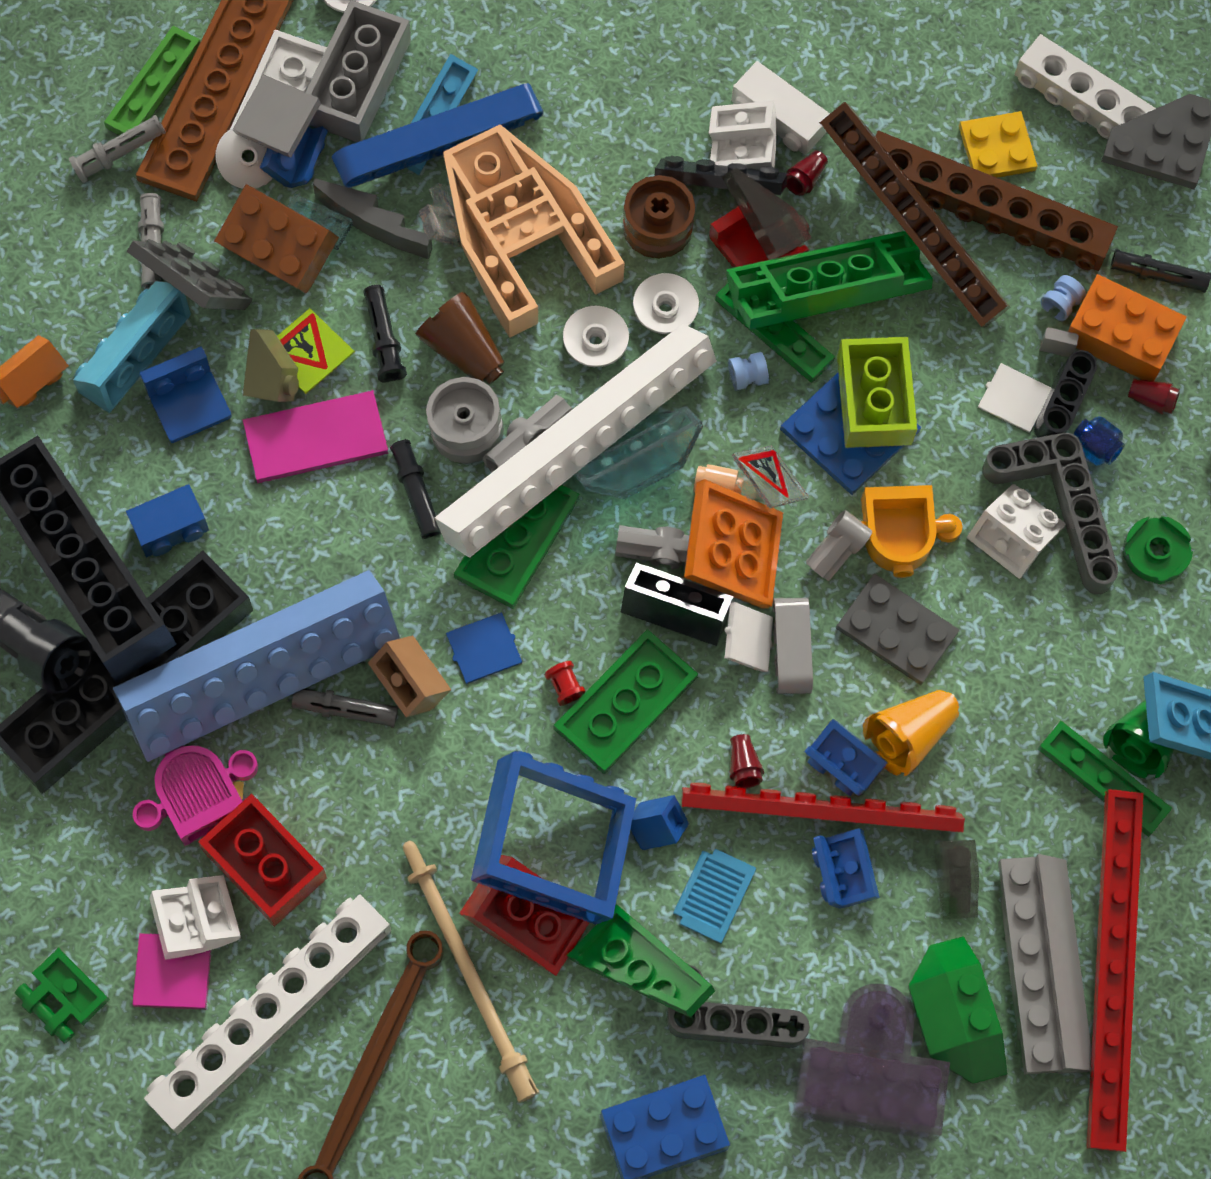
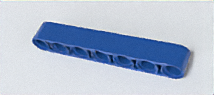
[331,83,544,188]

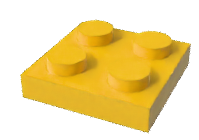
[959,111,1038,178]

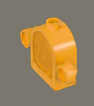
[861,485,963,578]

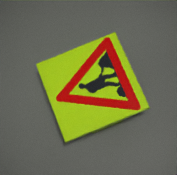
[277,308,355,394]

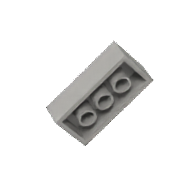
[305,0,411,142]

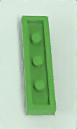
[104,26,201,141]

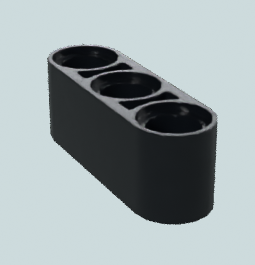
[1034,350,1097,438]

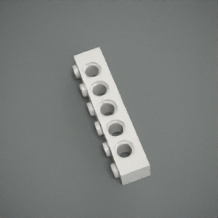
[1014,34,1156,139]

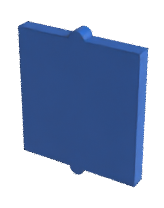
[446,612,522,684]

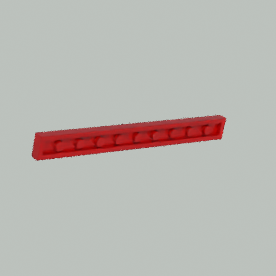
[1086,789,1143,1152]

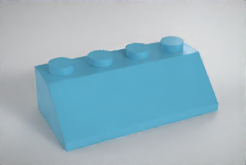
[73,281,191,413]

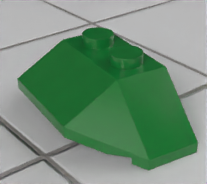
[908,936,1008,1084]

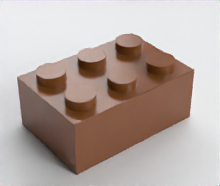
[214,184,339,294]

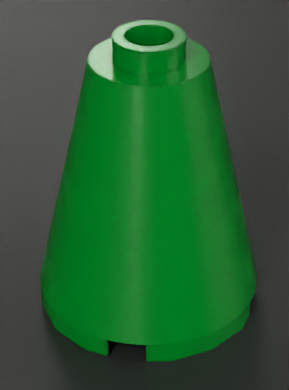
[1103,700,1174,779]

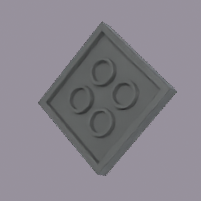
[127,239,253,310]

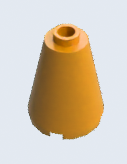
[863,690,959,776]

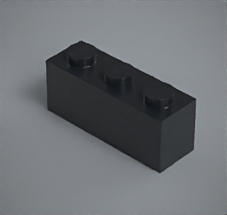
[621,563,733,646]

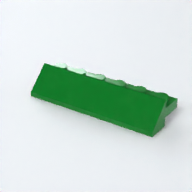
[726,231,933,329]

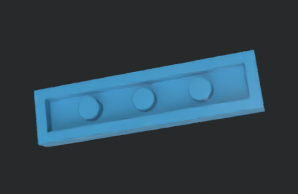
[407,54,478,175]

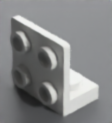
[966,484,1066,579]

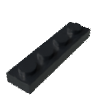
[654,156,788,196]

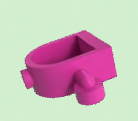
[133,745,258,846]

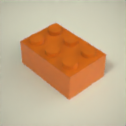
[1068,274,1187,381]

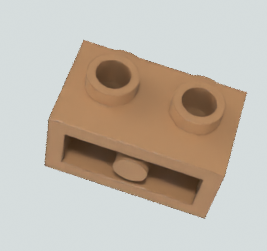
[368,635,451,718]

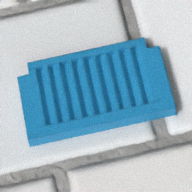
[673,849,756,944]

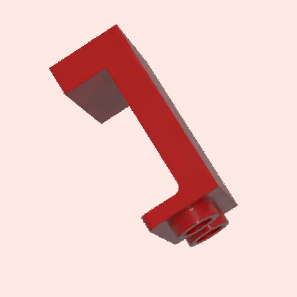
[709,193,809,268]

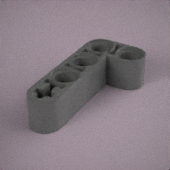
[667,964,810,1048]

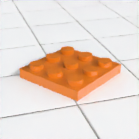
[684,479,783,609]

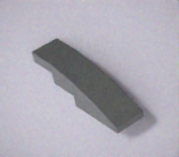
[313,179,432,259]

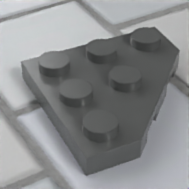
[1101,94,1211,190]

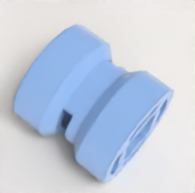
[1040,275,1086,321]
[728,352,769,391]

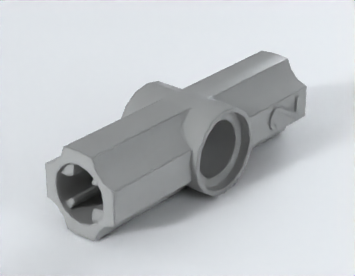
[482,395,572,472]
[615,525,690,569]

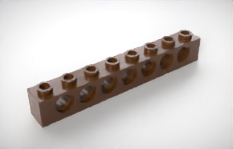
[819,102,1011,328]
[875,130,1118,271]

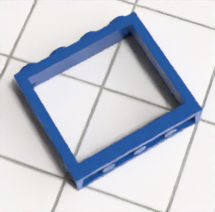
[471,751,637,925]

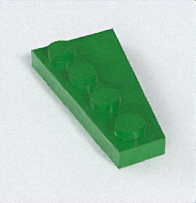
[567,904,715,1017]

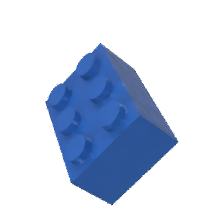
[600,1075,730,1179]

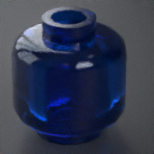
[1074,416,1125,466]

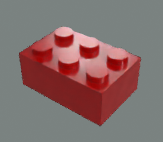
[198,793,327,927]

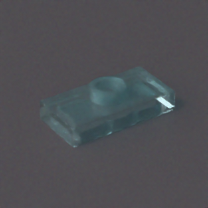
[287,194,353,250]

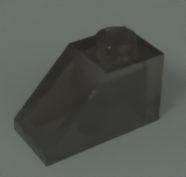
[934,839,979,920]

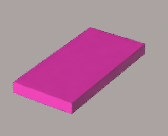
[243,390,389,484]

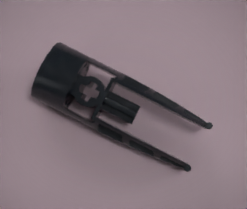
[0,589,93,694]

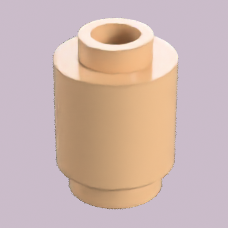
[693,464,744,494]

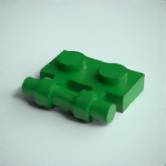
[15,947,110,1044]

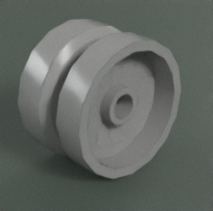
[426,377,504,464]

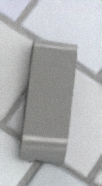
[772,598,813,694]

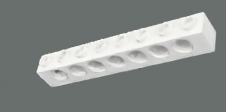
[144,895,391,1135]

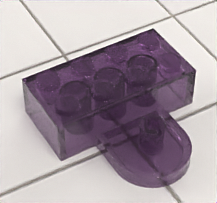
[791,983,950,1141]

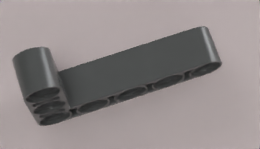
[982,433,1118,594]

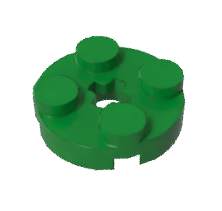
[1123,516,1193,584]

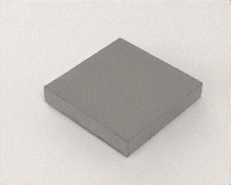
[233,74,321,158]

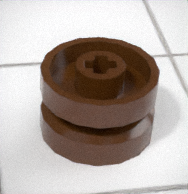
[622,175,696,259]

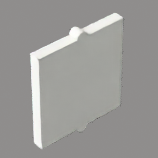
[977,363,1051,433]
[725,602,773,672]

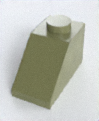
[243,329,299,402]

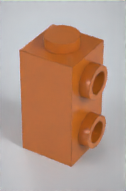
[0,335,69,408]

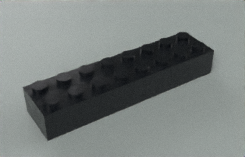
[0,435,176,683]
[0,550,253,794]

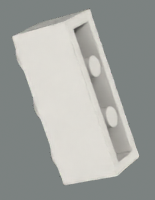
[731,61,830,155]

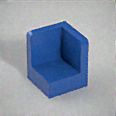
[631,795,689,850]

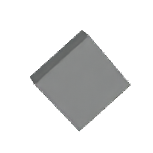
[1039,327,1079,357]

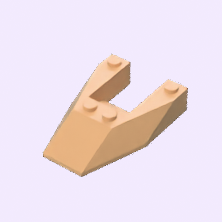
[443,125,625,338]

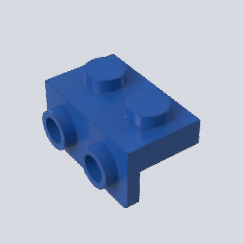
[804,719,889,796]
[812,828,880,909]

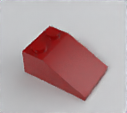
[459,855,589,976]

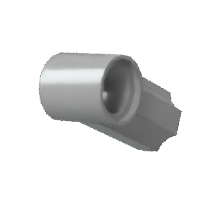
[806,510,872,581]

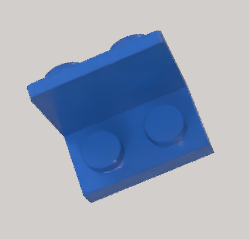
[139,346,232,443]

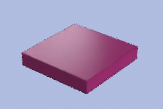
[132,933,211,1010]

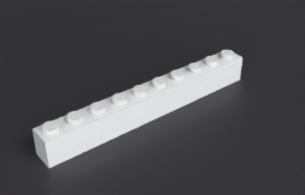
[435,323,717,558]

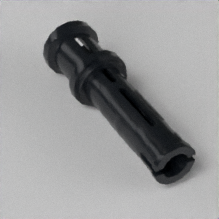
[363,285,407,383]

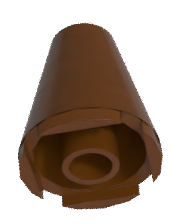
[415,292,505,385]

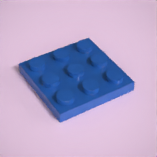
[780,373,921,495]

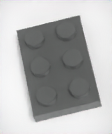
[836,573,959,685]

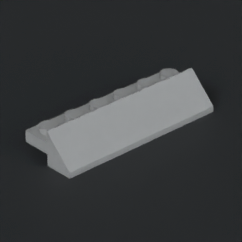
[998,854,1092,1075]

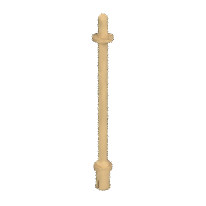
[403,841,540,1103]

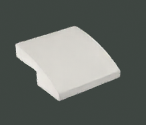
[709,101,776,170]
[149,875,241,960]

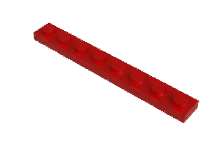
[681,783,965,833]

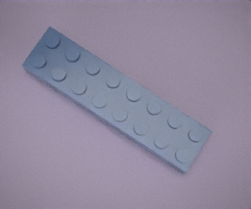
[113,570,400,762]

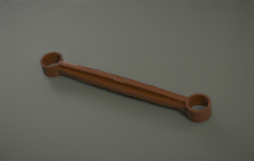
[298,931,444,1179]

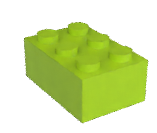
[837,337,918,448]

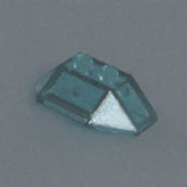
[573,406,703,499]

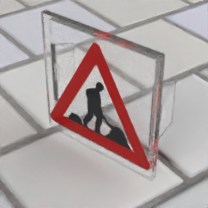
[732,445,809,508]

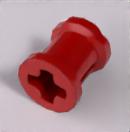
[544,661,586,706]

